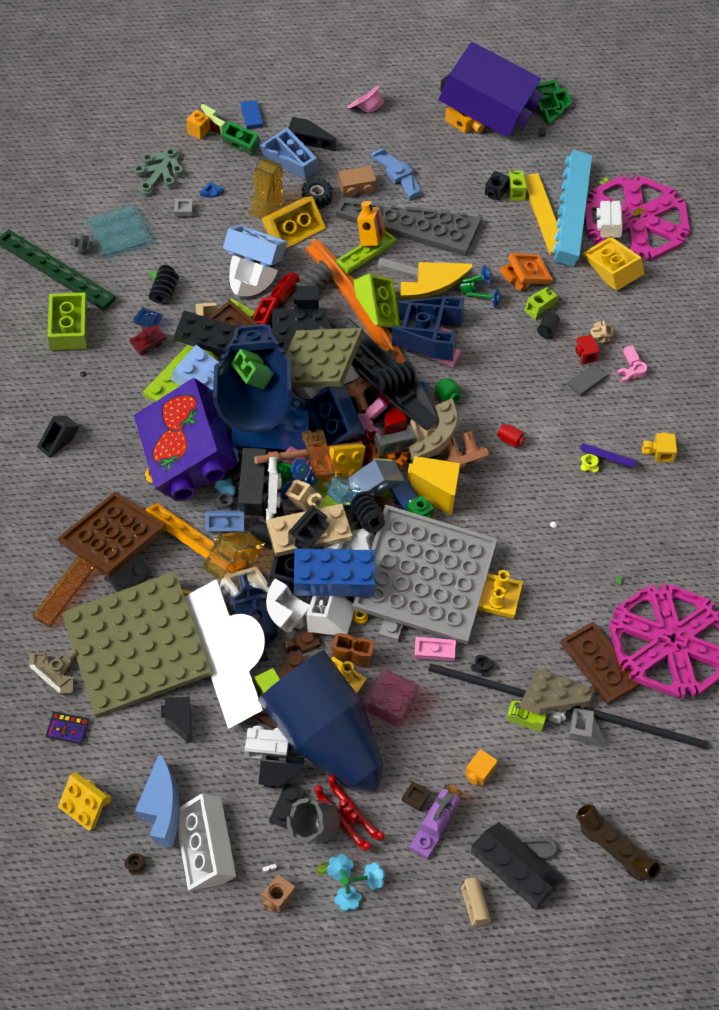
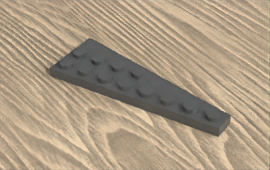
[336,200,482,256]

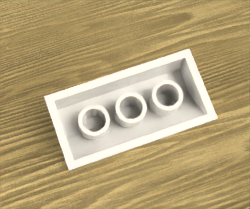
[177,793,236,891]

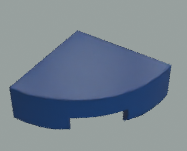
[200,182,224,198]

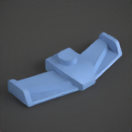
[372,148,423,201]

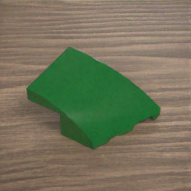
[536,79,572,125]

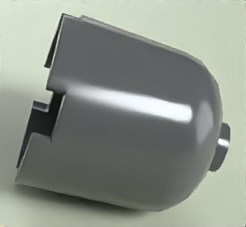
[286,798,340,842]

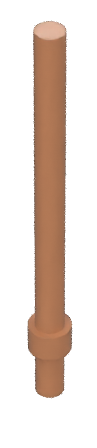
[254,441,363,464]

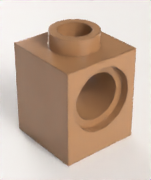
[262,874,295,914]

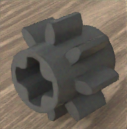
[70,233,93,253]

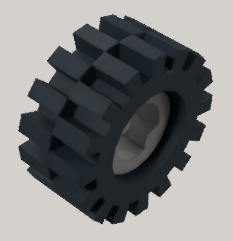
[302,178,332,209]

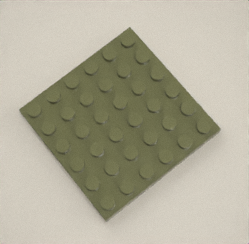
[62,571,213,718]

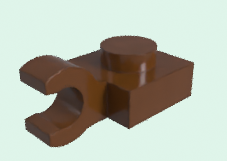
[283,629,320,654]

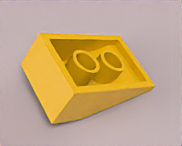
[583,237,645,291]

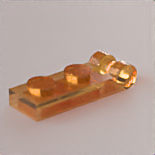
[302,430,335,479]

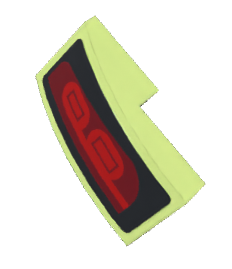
[201,104,226,136]

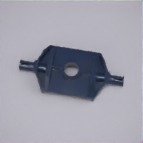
[229,574,278,662]

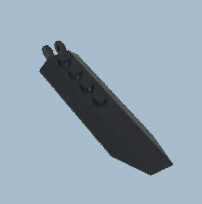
[320,317,439,431]

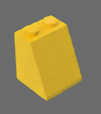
[407,456,460,515]

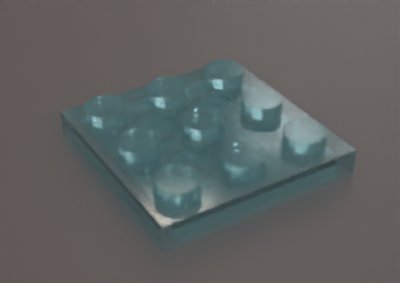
[85,204,152,259]

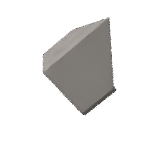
[568,708,608,747]

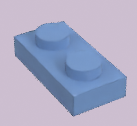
[205,511,244,531]

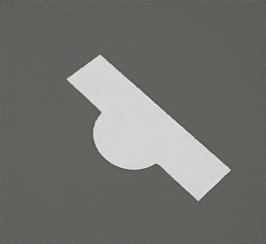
[185,579,265,729]

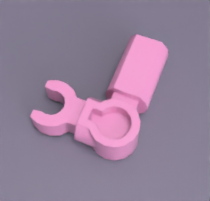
[617,345,647,383]
[358,397,388,435]

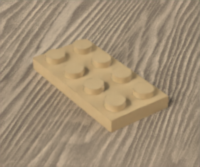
[266,504,352,557]

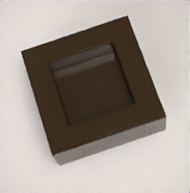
[401,781,431,811]

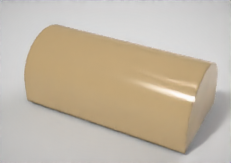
[461,878,491,928]

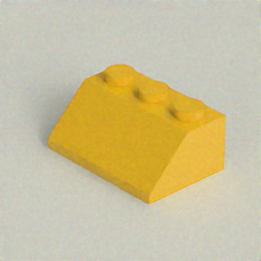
[262,196,326,248]

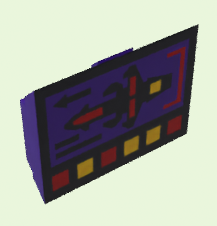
[45,711,89,744]

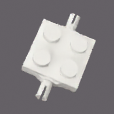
[266,457,281,520]

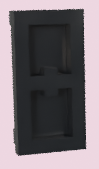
[288,505,329,549]

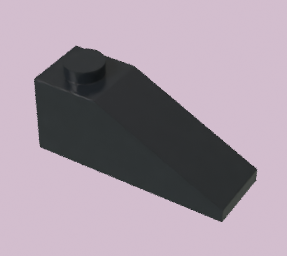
[288,117,337,152]

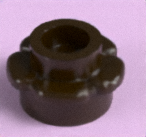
[125,853,146,874]

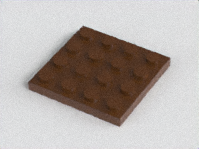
[58,492,167,578]

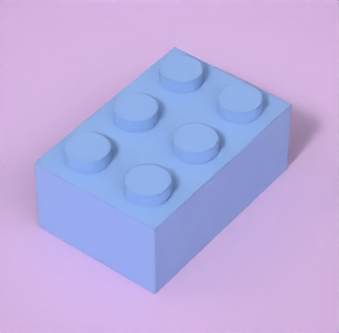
[223,225,287,267]
[171,345,219,390]

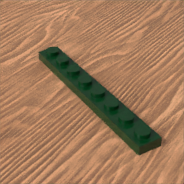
[0,229,115,311]

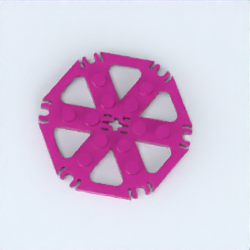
[584,175,690,262]
[609,583,719,698]

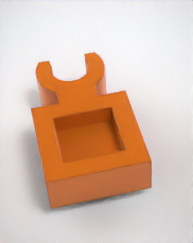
[500,264,530,291]

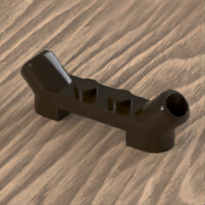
[576,804,661,881]

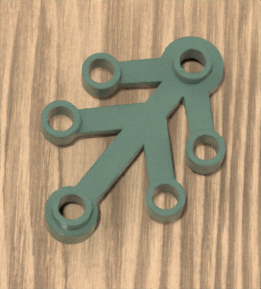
[134,148,183,197]

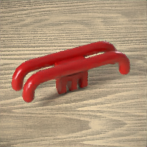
[315,775,385,852]

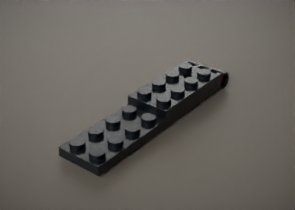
[173,310,293,355]

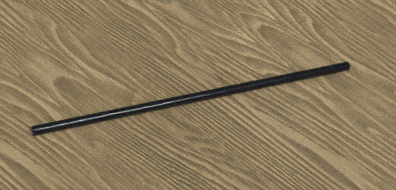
[428,663,708,749]

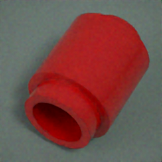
[497,423,526,448]

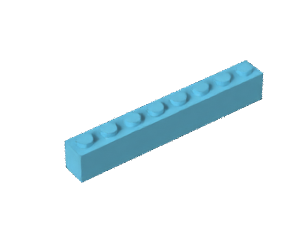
[552,150,592,267]

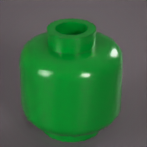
[434,378,462,403]

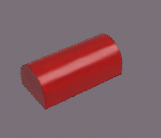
[268,272,300,308]
[252,297,280,325]

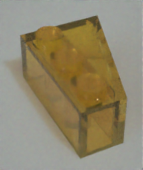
[248,157,284,220]
[202,531,264,580]

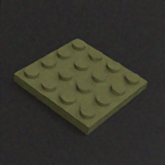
[286,328,365,388]

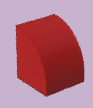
[384,407,407,435]

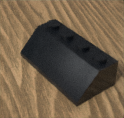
[471,822,564,910]

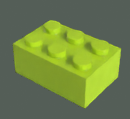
[48,293,88,350]

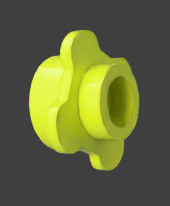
[580,454,599,472]

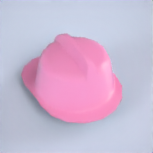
[347,85,384,113]

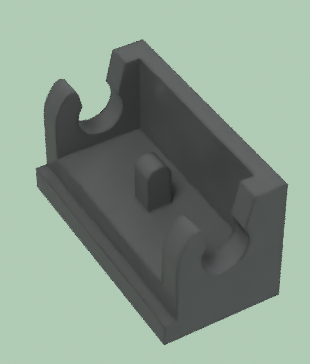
[374,425,417,456]

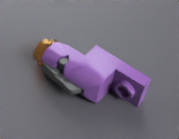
[409,784,462,860]

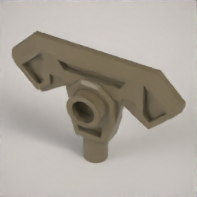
[29,649,78,694]

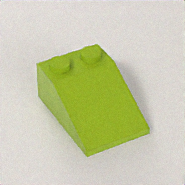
[353,273,401,329]

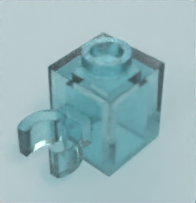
[323,473,361,505]

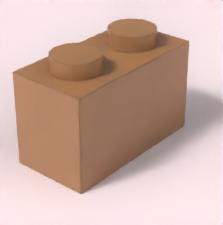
[338,166,376,197]

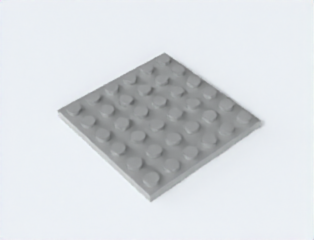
[352,505,497,644]

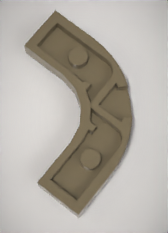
[409,398,460,461]

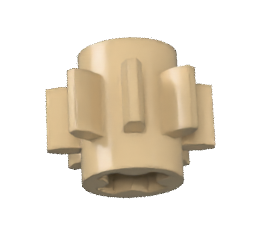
[590,321,613,344]

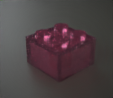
[364,668,419,728]

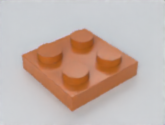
[508,253,553,285]

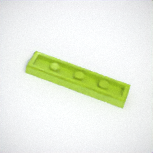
[335,230,397,274]

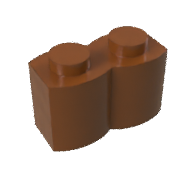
[332,633,375,667]

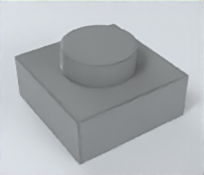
[174,199,193,216]
[379,619,404,642]

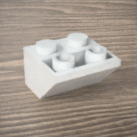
[307,596,355,635]

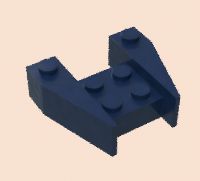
[392,296,464,361]

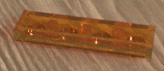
[33,556,95,628]

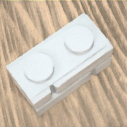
[596,201,622,238]
[245,726,289,759]

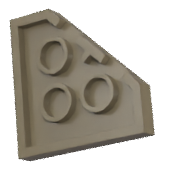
[520,668,594,715]

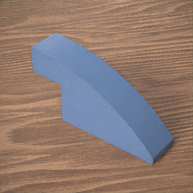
[135,755,180,848]

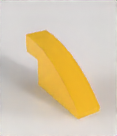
[400,262,472,301]

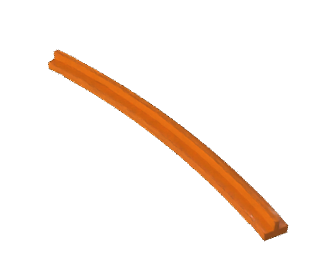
[305,239,412,420]

